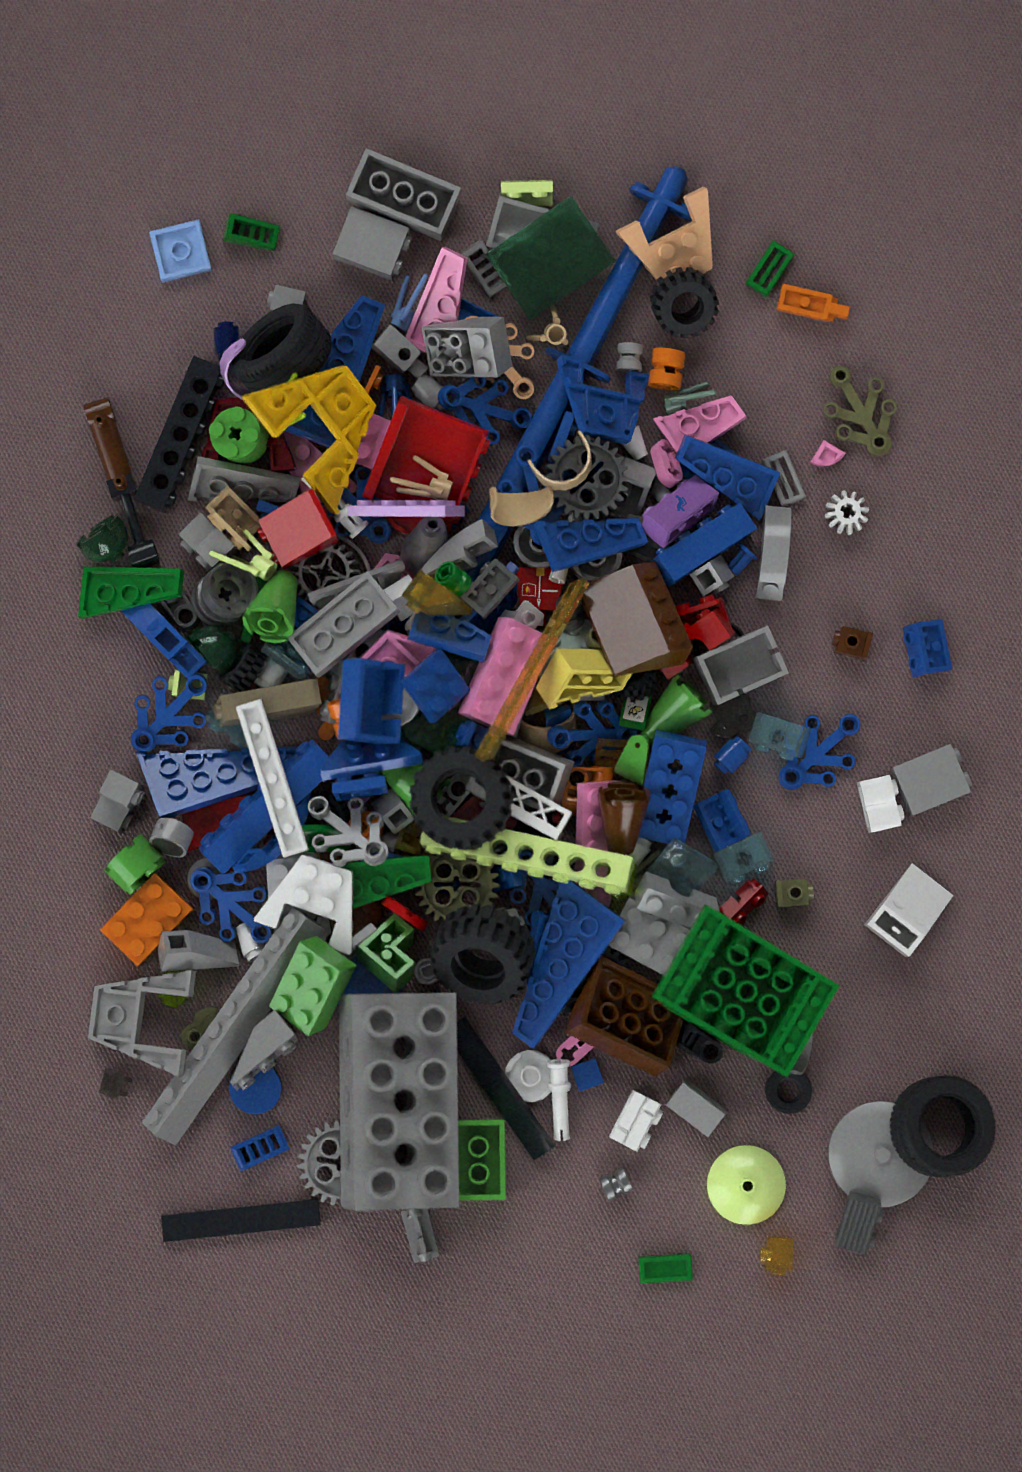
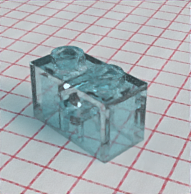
[748,712,811,761]
[712,832,774,885]

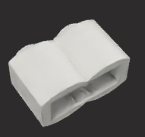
[857,775,904,833]

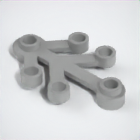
[308,796,388,867]

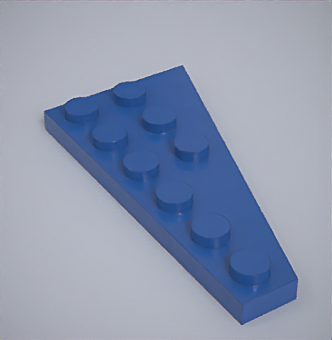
[512,880,626,1049]

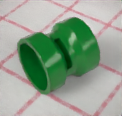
[434,561,471,597]

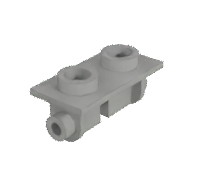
[401,1208,439,1263]

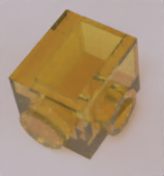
[760,1236,794,1275]

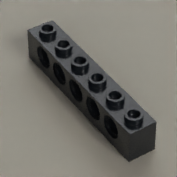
[134,355,225,514]

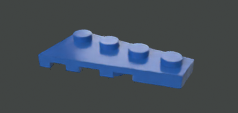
[675,434,780,520]
[534,518,648,572]

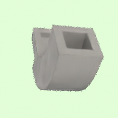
[756,505,791,601]

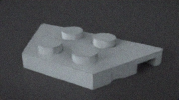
[307,560,405,609]

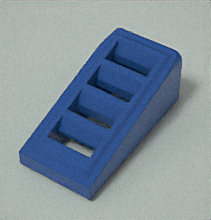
[230,1125,290,1171]

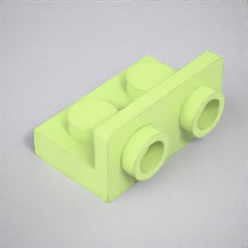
[501,180,553,206]

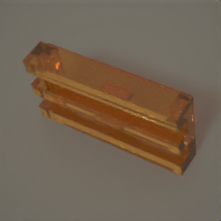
[594,738,650,769]

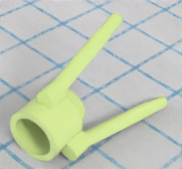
[209,529,277,581]

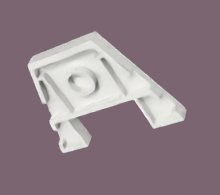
[254,854,353,955]

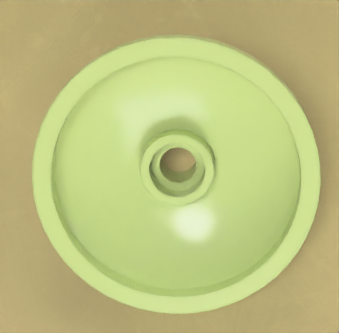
[707,1145,786,1225]

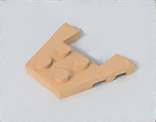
[616,187,713,280]

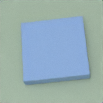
[149,220,212,283]

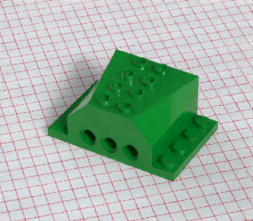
[651,905,840,1077]

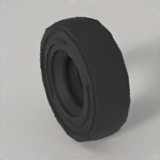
[765,1071,813,1114]

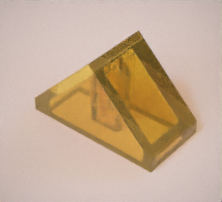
[394,812,422,856]

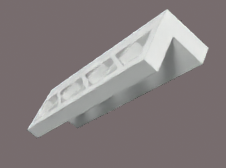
[465,776,572,841]

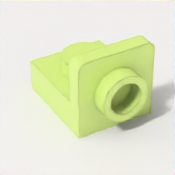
[168,669,208,701]

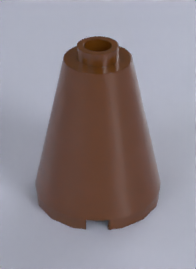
[598,782,651,856]

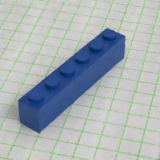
[198,739,329,874]

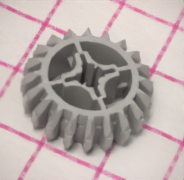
[291,544,360,608]

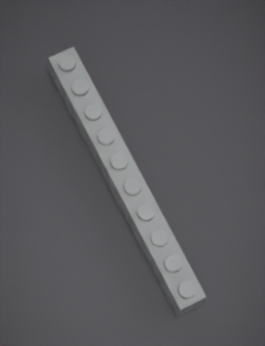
[142,906,326,1146]

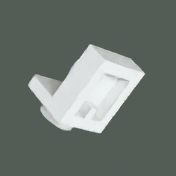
[500,600,544,629]

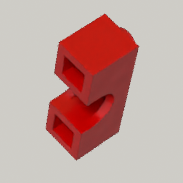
[661,607,735,680]

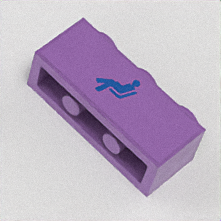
[642,475,719,549]

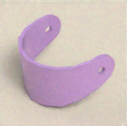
[220,339,251,400]

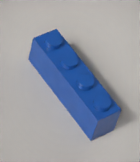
[651,503,757,588]

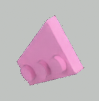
[653,395,746,454]

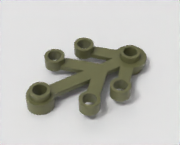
[823,366,897,456]

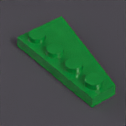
[78,566,184,619]
[342,855,432,909]

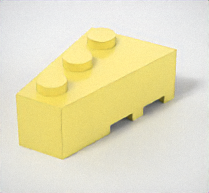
[536,648,632,709]

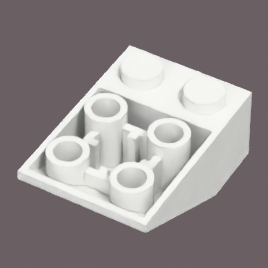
[864,863,953,957]

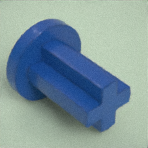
[727,543,758,576]

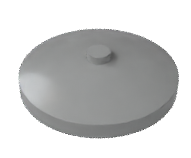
[828,1101,934,1207]

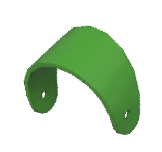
[613,735,650,787]

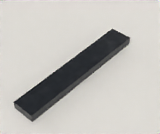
[456,1017,556,1160]
[161,1199,321,1242]

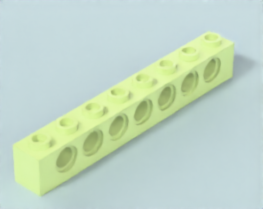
[420,816,634,895]

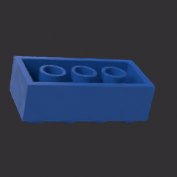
[639,730,707,847]

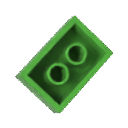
[269,936,357,1036]
[458,1118,506,1200]

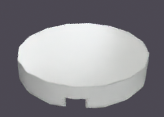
[505,1050,551,1102]

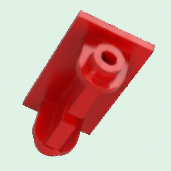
[719,878,769,925]

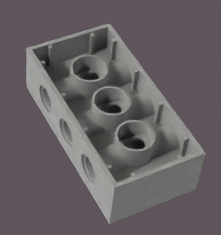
[339,993,459,1211]

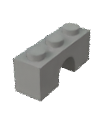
[635,872,719,929]

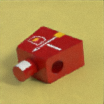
[516,567,563,627]

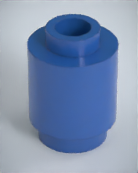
[713,736,751,775]

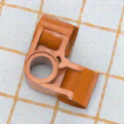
[561,766,614,816]

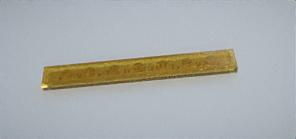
[475,578,589,761]

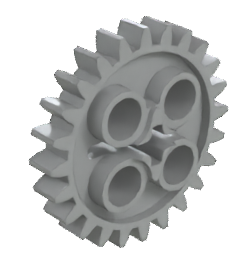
[297,1120,341,1206]

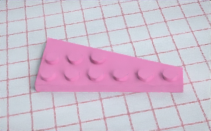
[575,779,644,908]

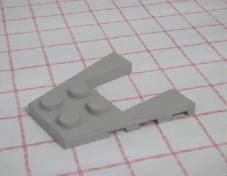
[88,970,196,1076]

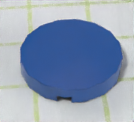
[229,1068,282,1115]

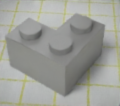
[178,512,239,572]
[90,770,146,833]

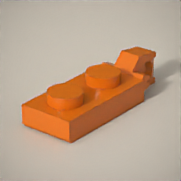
[776,284,850,322]

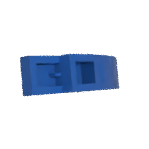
[120,604,208,679]

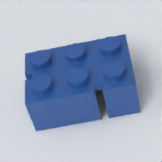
[338,658,405,744]

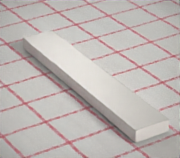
[236,699,309,858]

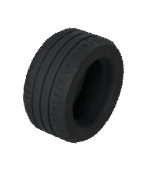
[231,303,332,393]
[889,1075,996,1177]

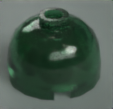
[76,514,129,563]
[189,625,238,677]

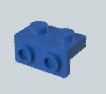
[693,788,751,852]

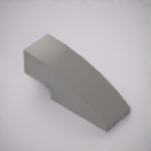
[419,519,498,587]

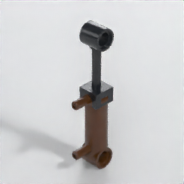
[83,397,160,568]

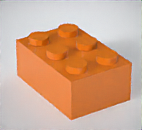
[100,873,195,966]

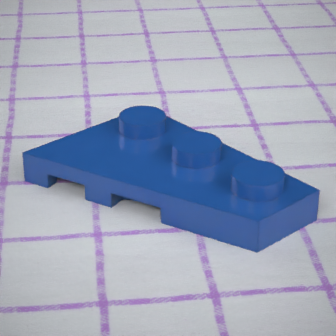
[408,594,491,662]

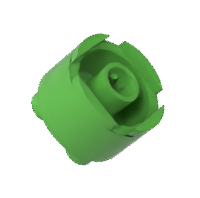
[209,407,269,464]
[104,834,166,895]

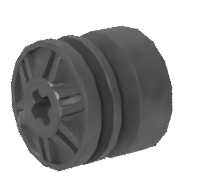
[191,562,258,628]

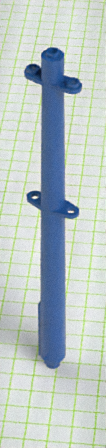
[435,166,692,619]

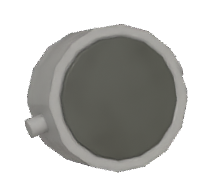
[149,818,194,857]

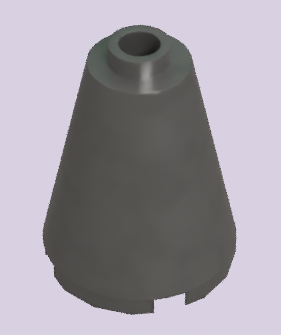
[400,516,449,578]

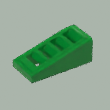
[222,213,280,251]

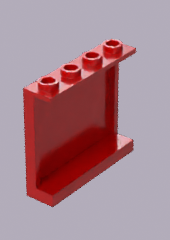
[362,396,491,531]

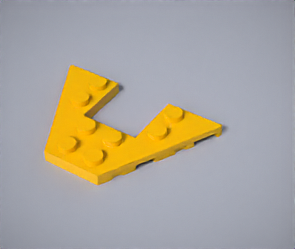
[242,365,376,514]

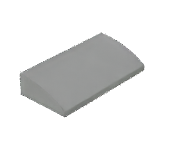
[486,195,599,273]

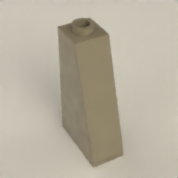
[213,678,322,727]

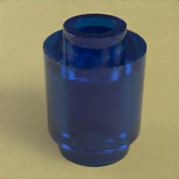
[213,321,240,360]

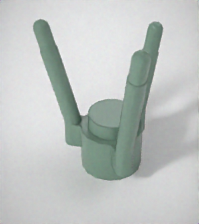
[664,382,716,415]

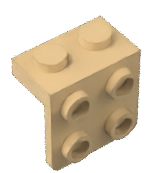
[205,485,261,551]

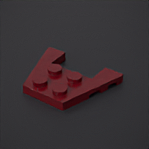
[202,397,297,472]

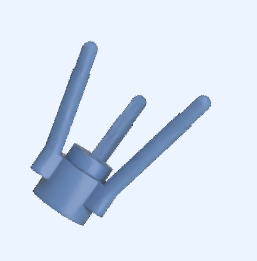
[390,274,428,333]

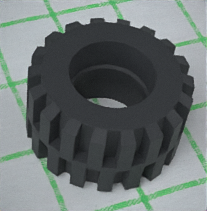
[650,267,719,338]

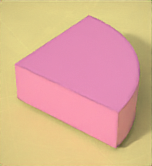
[810,440,846,467]

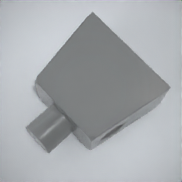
[371,324,428,379]

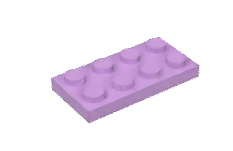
[348,500,465,516]

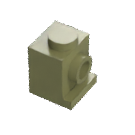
[774,879,814,908]

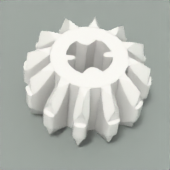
[824,491,869,535]

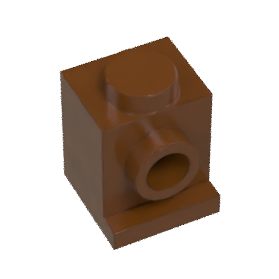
[831,626,873,661]

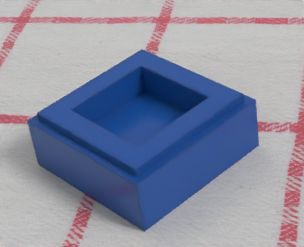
[571,1058,604,1092]

